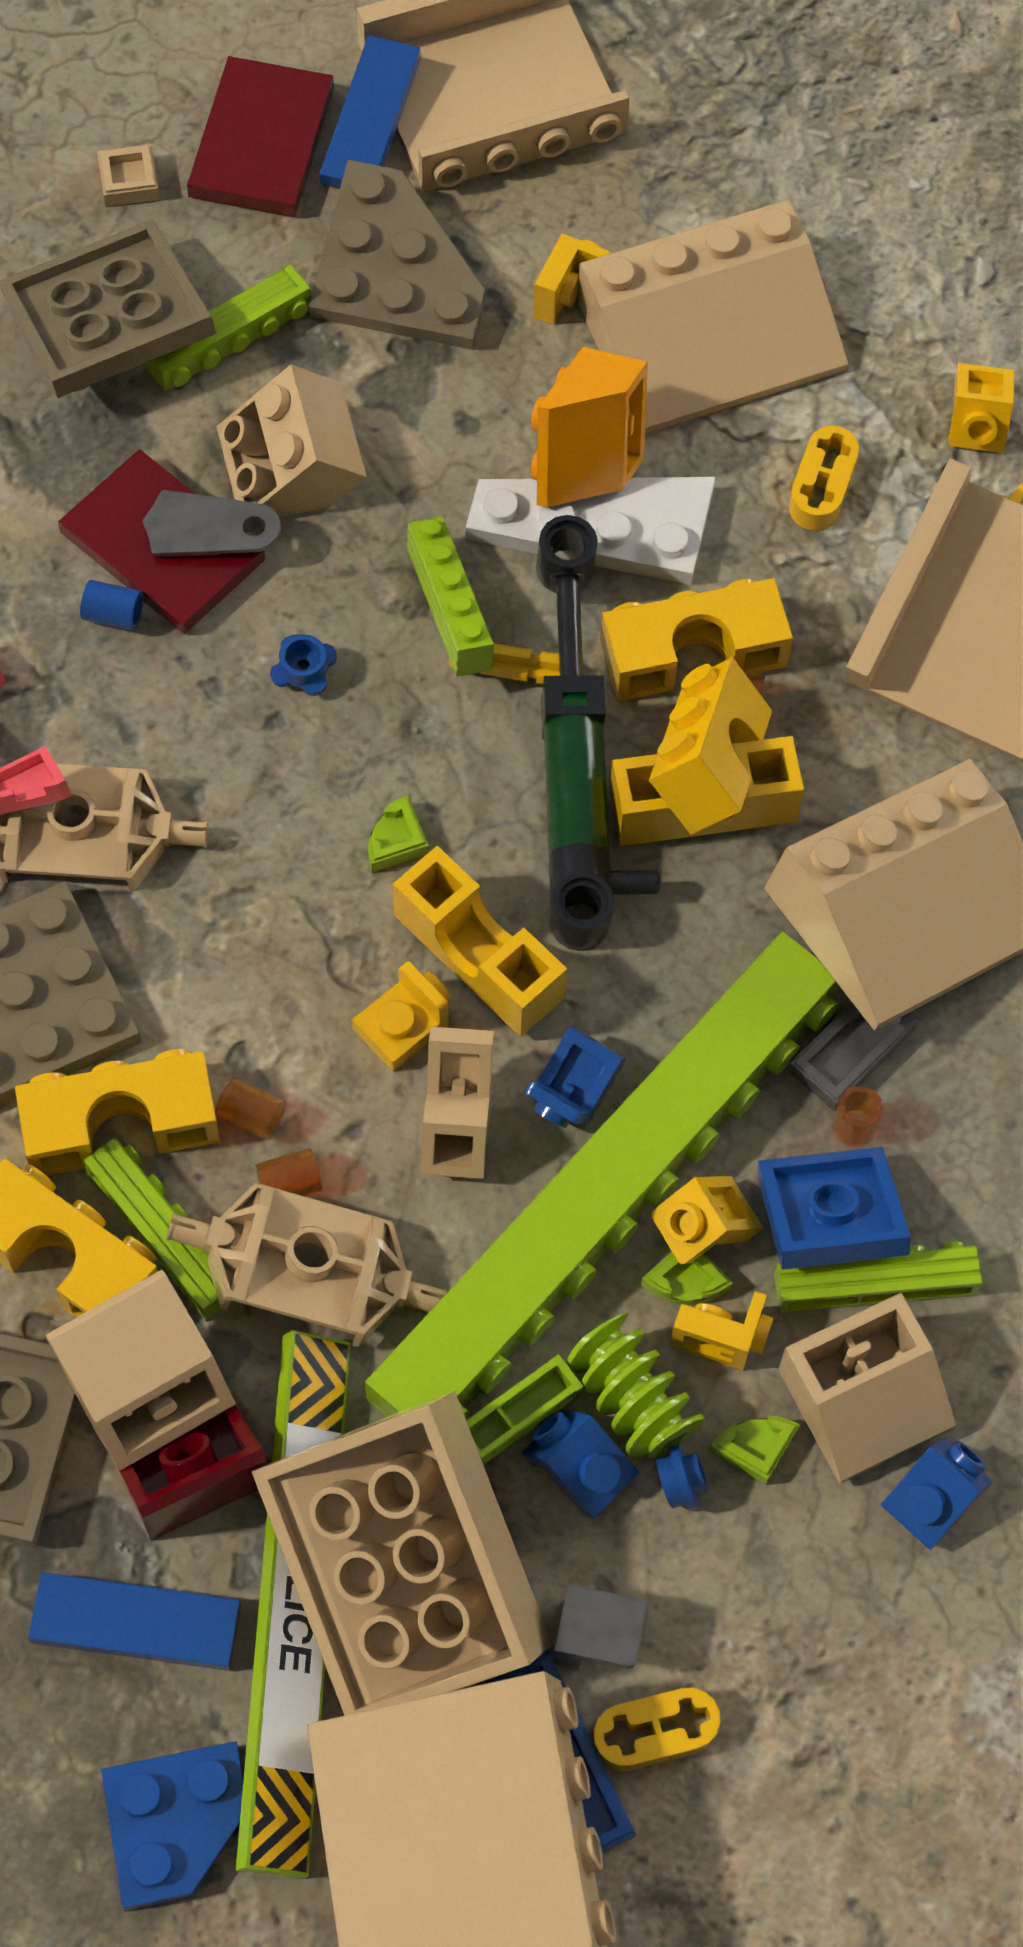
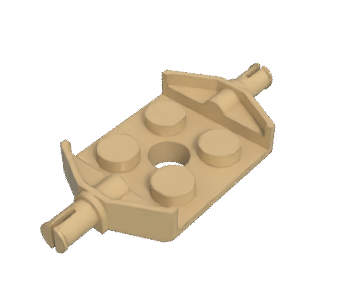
[0,760,209,891]
[166,1183,447,1347]

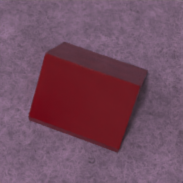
[116,1404,267,1541]

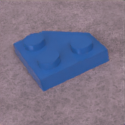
[101,1741,244,1912]

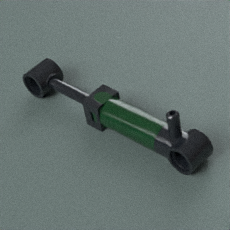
[536,515,660,951]

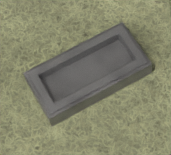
[788,1002,919,1111]

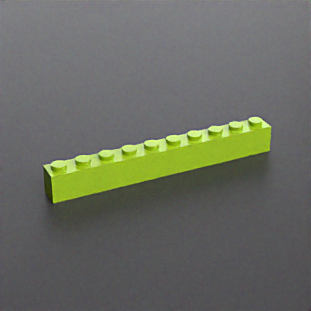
[365,931,839,1419]

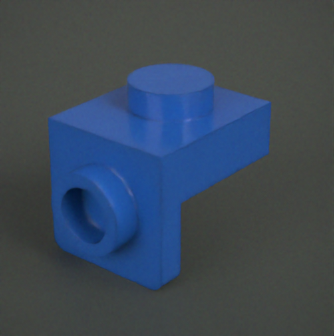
[524,1026,627,1128]
[522,1409,639,1519]
[880,1438,993,1550]

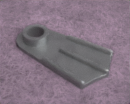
[143,490,281,557]

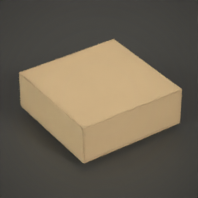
[97,144,160,207]

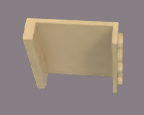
[357,0,630,192]
[846,458,1023,762]
[307,1671,616,1947]

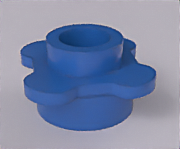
[270,634,337,696]

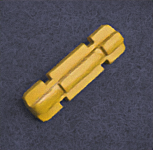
[449,643,560,684]

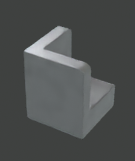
[553,1584,648,1670]

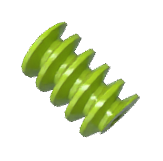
[567,1313,706,1459]

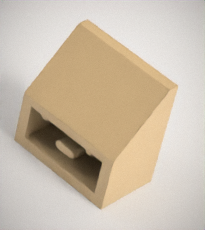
[216,364,367,518]
[45,1270,236,1471]
[778,1293,956,1484]

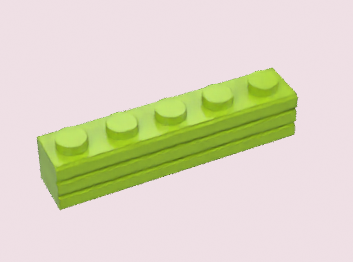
[145,264,311,392]
[407,516,494,677]
[83,1138,233,1321]
[774,1242,982,1313]
[466,1354,583,1466]

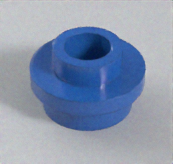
[656,1444,708,1510]

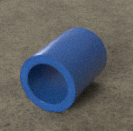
[80,579,143,631]

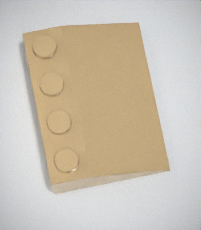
[577,199,849,434]
[764,759,1023,1031]
[252,1391,553,1716]

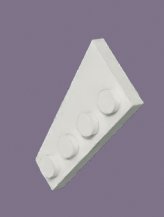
[465,477,715,585]

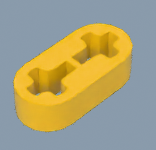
[789,425,859,531]
[592,1688,721,1772]

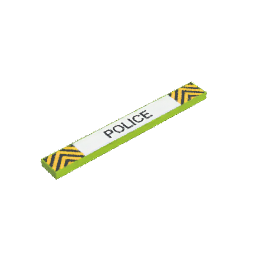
[236,1330,351,1879]

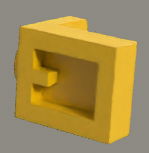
[533,233,611,325]
[948,363,1015,453]
[352,961,450,1072]
[651,1176,764,1264]
[669,1291,774,1371]

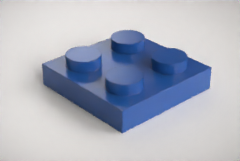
[758,1147,911,1270]

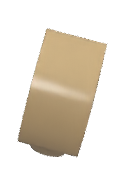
[420,1027,494,1179]

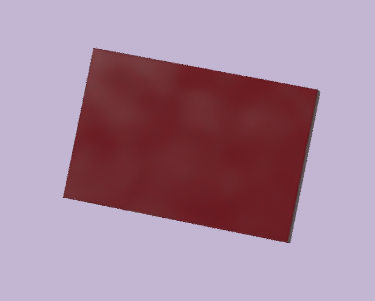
[187,56,334,217]
[58,449,265,634]

